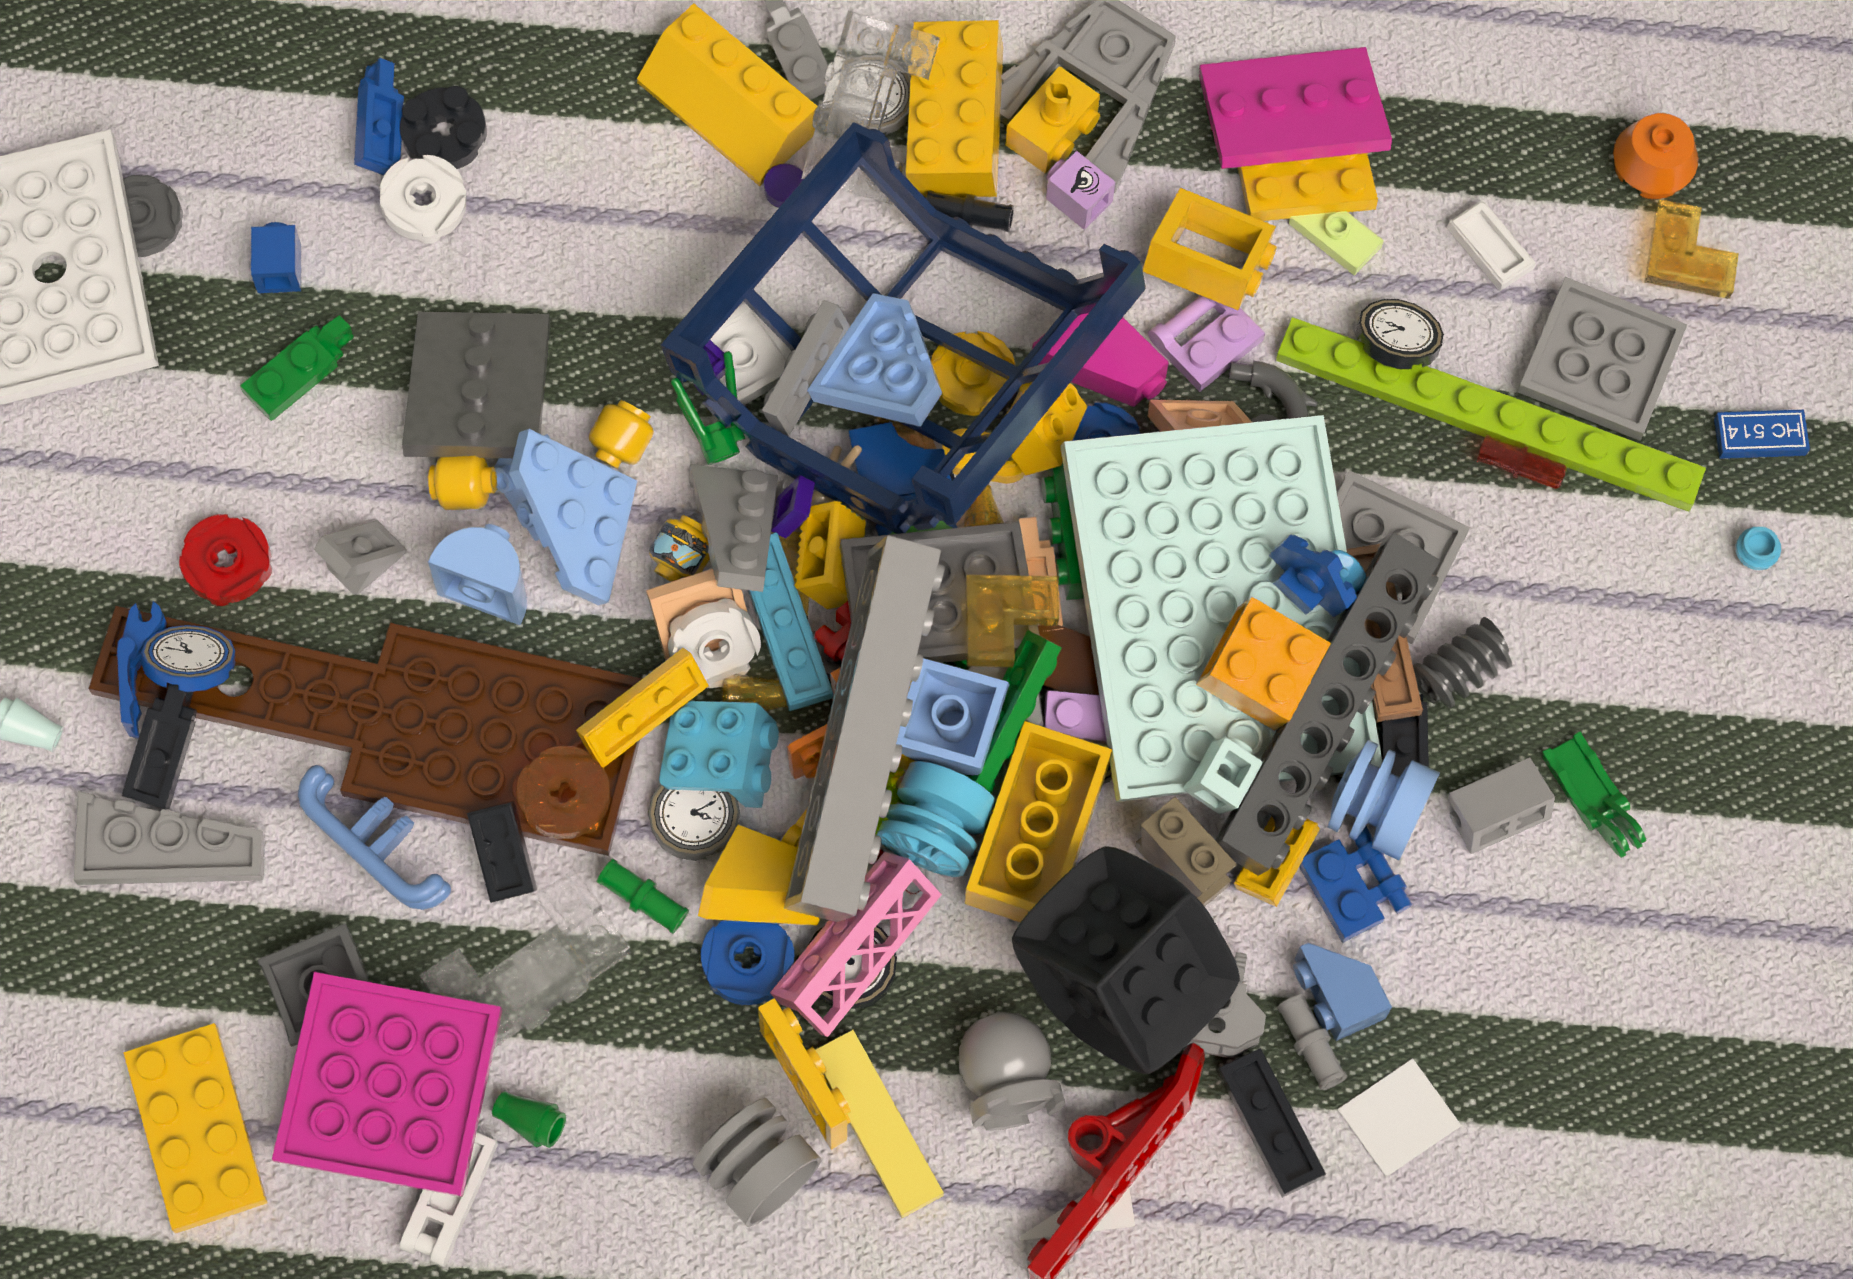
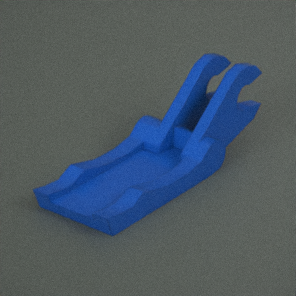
[117,601,167,739]

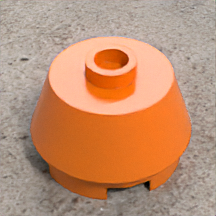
[1613,113,1698,199]

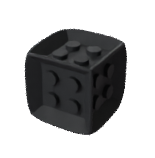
[1012,846,1240,1074]

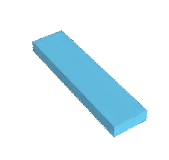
[748,533,833,711]

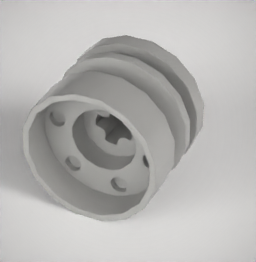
[693,1098,822,1227]

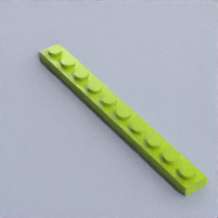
[1276,317,1706,512]

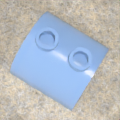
[428,524,527,625]
[896,658,1009,775]

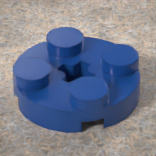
[701,920,795,1005]

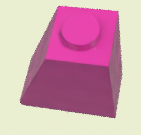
[1032,313,1169,407]

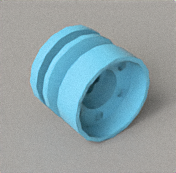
[877,761,996,877]

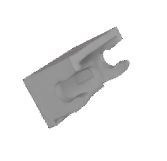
[1449,758,1555,854]

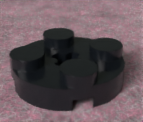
[400,86,487,169]

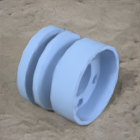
[1327,740,1440,860]

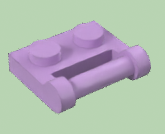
[1148,295,1265,392]

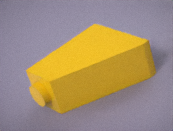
[698,825,821,925]

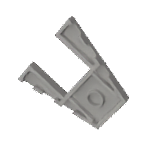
[1000,0,1176,193]

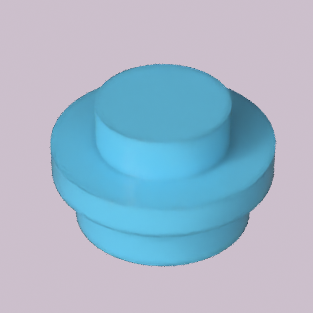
[1735,527,1781,570]

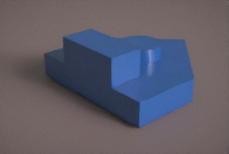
[1268,535,1357,618]

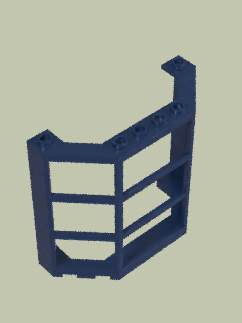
[661,122,1146,534]

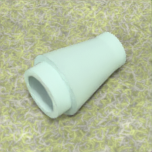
[0,697,64,752]

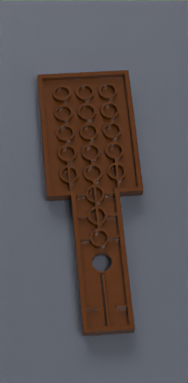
[88,606,642,856]

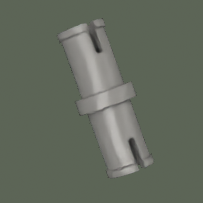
[1277,994,1347,1090]

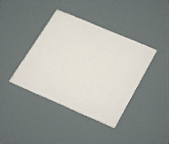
[1338,1059,1462,1177]

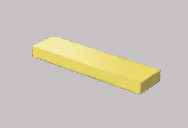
[816,1030,944,1218]

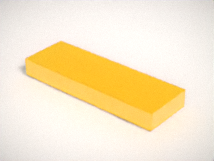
[576,648,709,769]

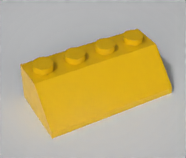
[637,3,819,186]

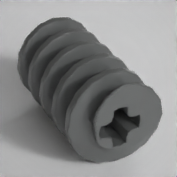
[1413,617,1512,709]

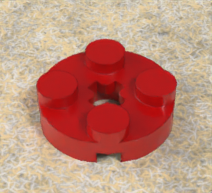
[179,514,272,606]

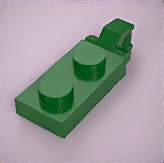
[240,315,354,421]

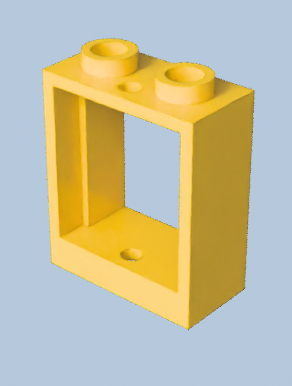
[1143,188,1277,310]

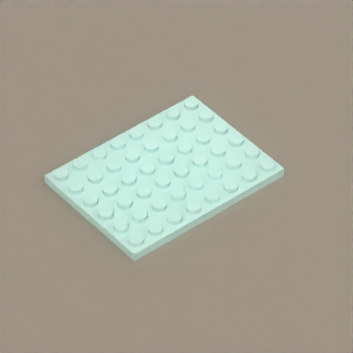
[1060,415,1382,802]

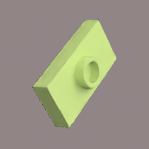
[1289,211,1384,276]

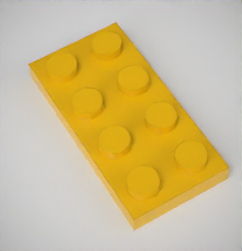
[123,1023,268,1234]

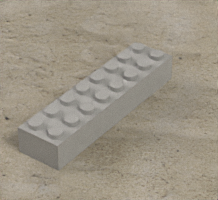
[784,535,944,922]

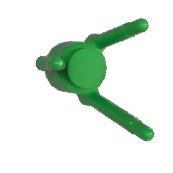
[671,351,746,465]

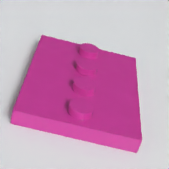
[1199,47,1392,169]

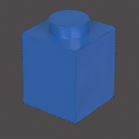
[251,222,301,293]

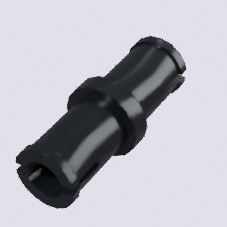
[926,190,1014,232]

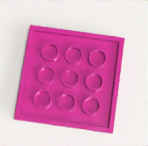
[272,972,503,1197]

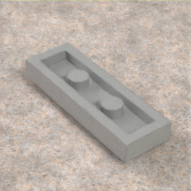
[762,300,850,436]

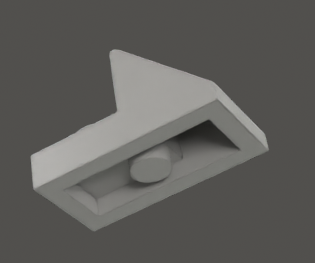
[314,520,407,595]

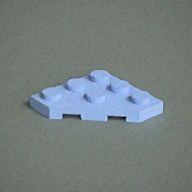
[807,293,942,427]
[509,429,637,606]

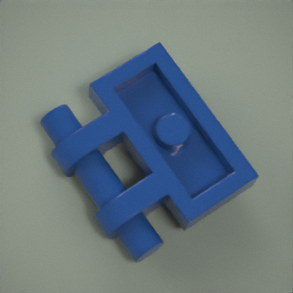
[1299,826,1412,943]

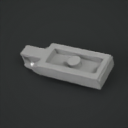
[764,0,838,100]

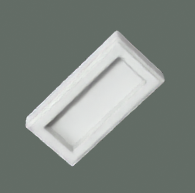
[1447,200,1536,291]

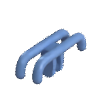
[298,765,451,910]

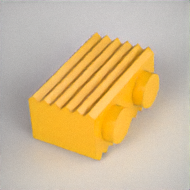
[794,501,866,609]

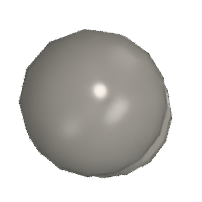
[959,1011,1065,1131]

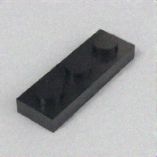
[1217,1048,1326,1198]

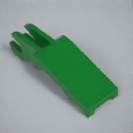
[1543,731,1647,858]

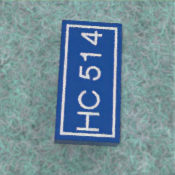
[1714,409,1810,459]

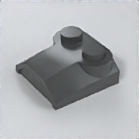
[257,923,371,1047]

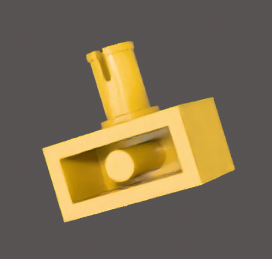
[1005,66,1100,174]

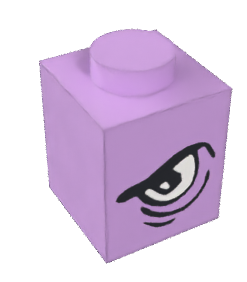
[1046,151,1116,230]

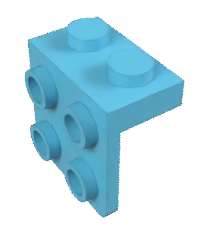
[659,701,779,808]

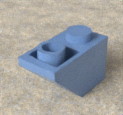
[1293,943,1392,1041]

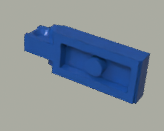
[354,58,404,175]

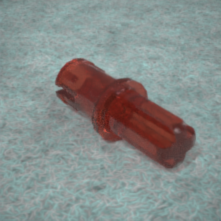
[1477,435,1567,489]

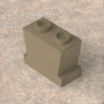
[1135,797,1237,907]

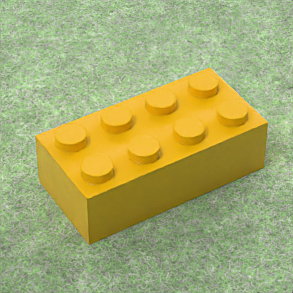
[906,20,1003,198]
[965,721,1112,923]

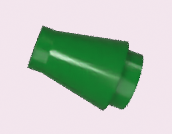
[492,1091,566,1148]

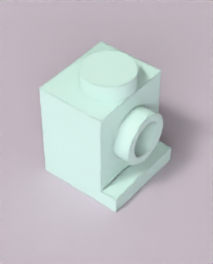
[1183,737,1263,814]

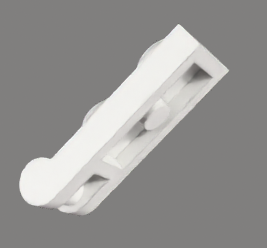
[399,1132,498,1267]

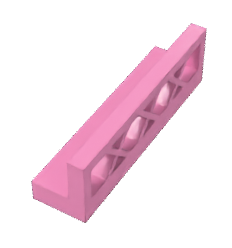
[770,852,942,1037]

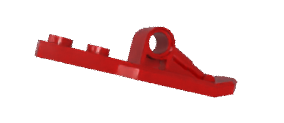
[1027,1043,1205,1279]

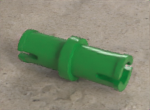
[596,858,689,934]

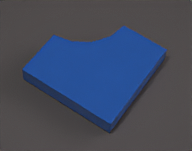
[848,422,951,497]

